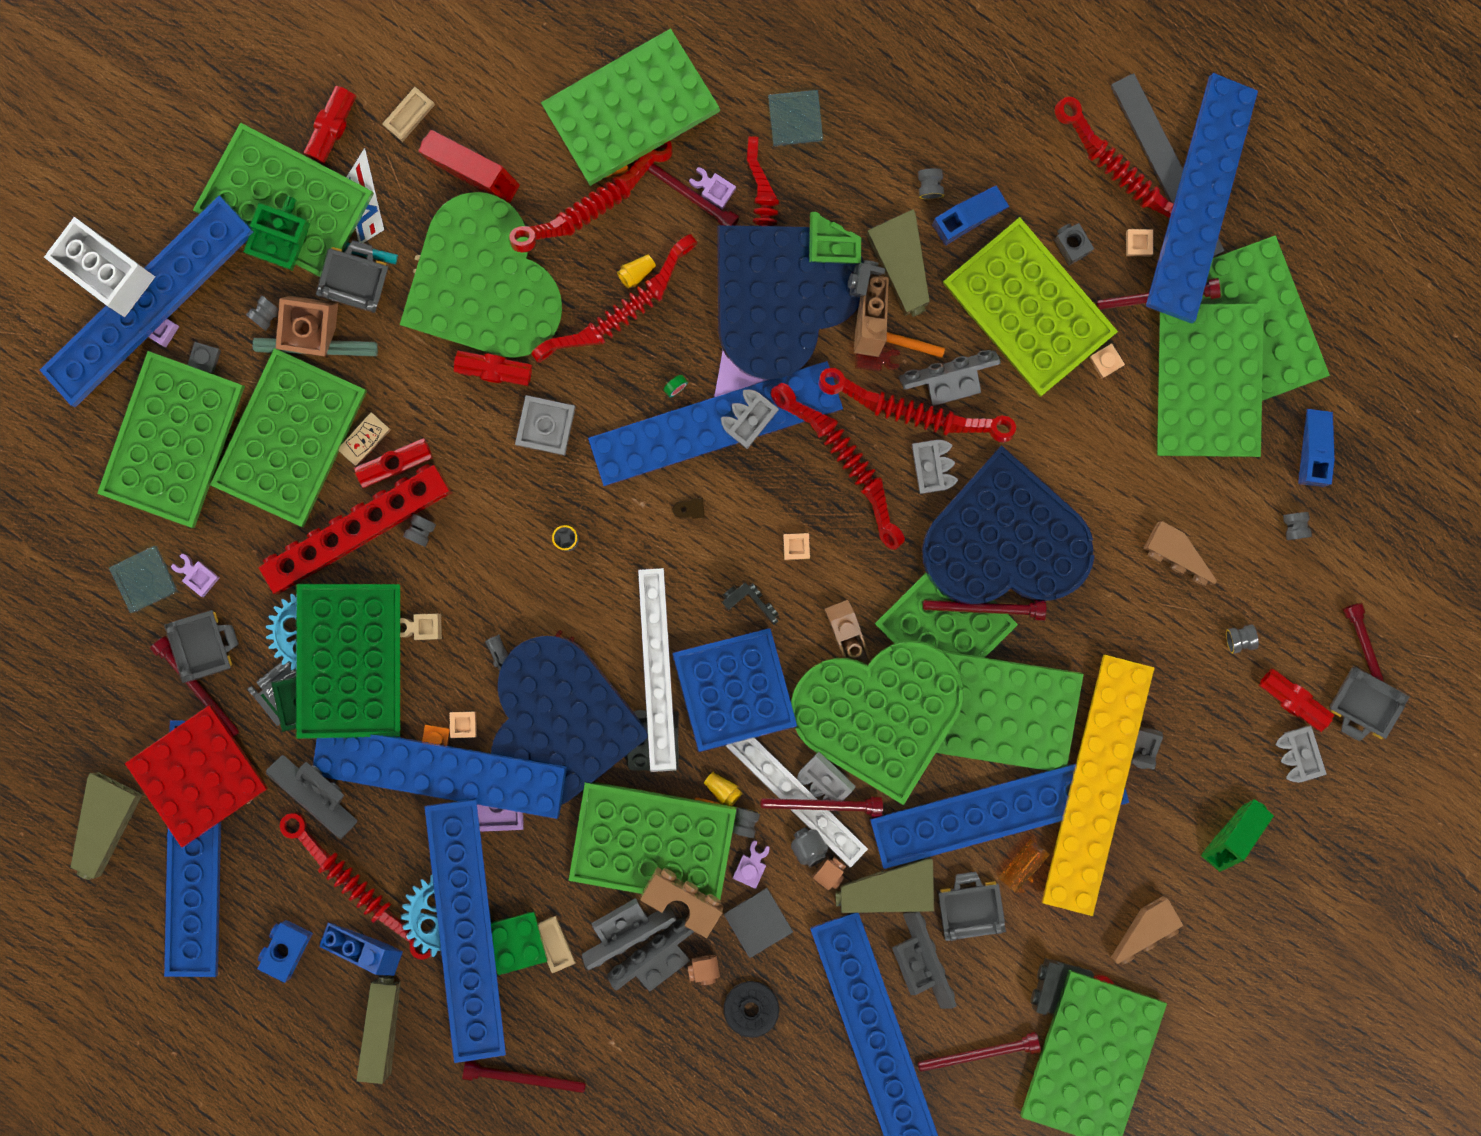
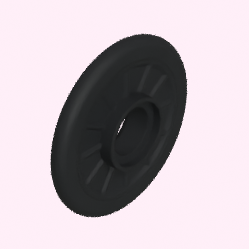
[723,981,779,1038]

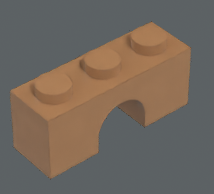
[640,867,723,938]

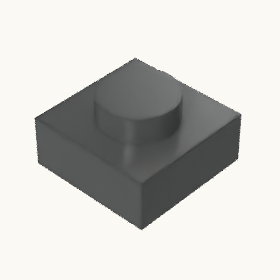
[188,342,221,374]

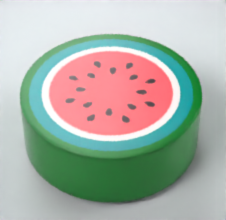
[663,375,689,398]

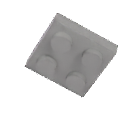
[515,396,576,456]

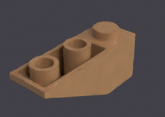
[854,274,889,357]
[1143,521,1217,587]
[825,600,871,665]
[1111,896,1183,965]

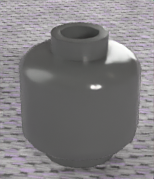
[790,827,828,867]

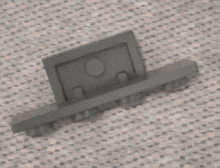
[898,350,1001,406]
[266,755,357,839]
[582,898,676,970]
[892,912,957,1009]
[607,914,694,991]

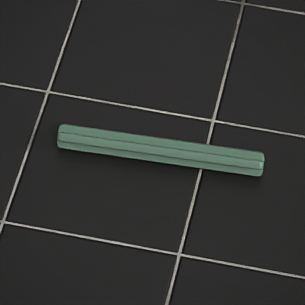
[253,338,378,356]

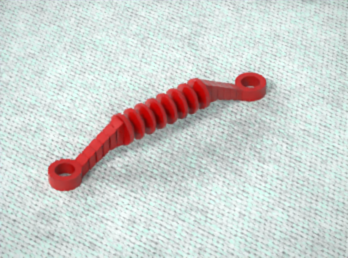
[1055,96,1174,217]
[747,136,779,226]
[509,141,673,253]
[531,234,698,363]
[818,368,1016,443]
[771,383,905,550]
[279,813,431,960]

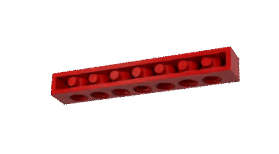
[258,464,453,595]

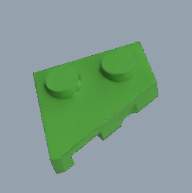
[809,212,861,264]

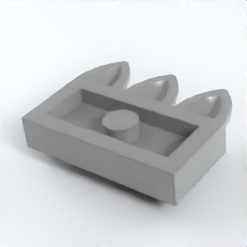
[721,390,779,449]
[912,440,958,494]
[1275,725,1327,782]
[797,752,856,801]

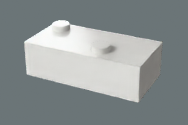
[44,217,155,317]

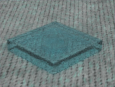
[768,90,823,146]
[109,546,178,613]

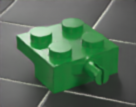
[243,196,311,271]
[491,911,548,975]

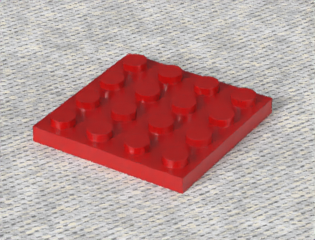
[124,705,268,848]

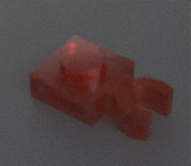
[855,349,900,372]

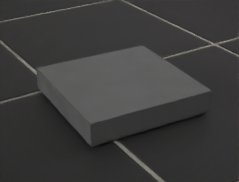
[724,888,793,958]

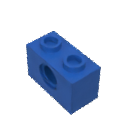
[257,920,313,983]

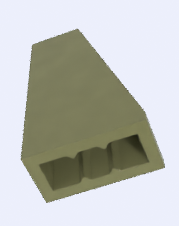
[866,209,930,317]
[71,772,143,880]
[835,857,934,913]
[357,976,401,1084]

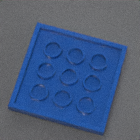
[672,628,797,753]

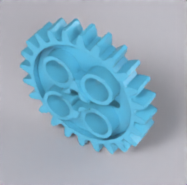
[266,594,296,670]
[401,875,442,957]

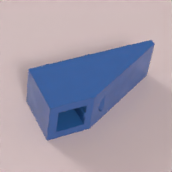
[932,186,1009,246]
[1298,409,1335,487]
[319,923,403,976]

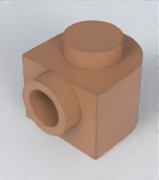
[812,856,846,890]
[687,955,720,985]

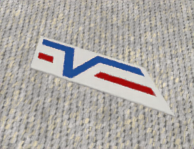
[346,148,384,243]

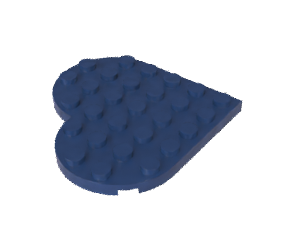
[717,225,864,380]
[922,445,1094,604]
[491,636,648,805]

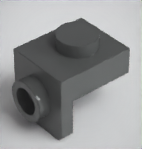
[848,260,885,297]
[1131,726,1163,769]

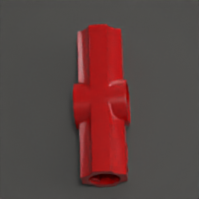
[304,86,357,164]
[454,351,532,387]
[354,438,433,488]
[1259,669,1334,732]

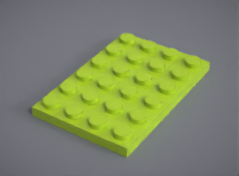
[943,217,1118,397]

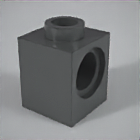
[1053,223,1094,266]

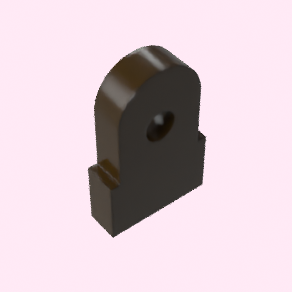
[672,497,705,519]

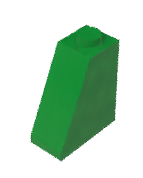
[1200,799,1274,872]

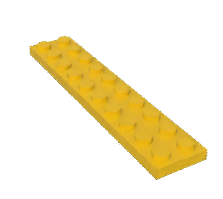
[1042,655,1154,916]

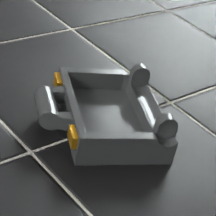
[315,240,388,313]
[164,610,239,684]
[1329,666,1410,741]
[937,871,1006,941]

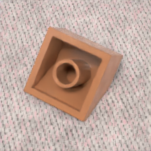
[276,296,338,356]

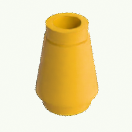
[617,254,656,289]
[704,772,742,806]

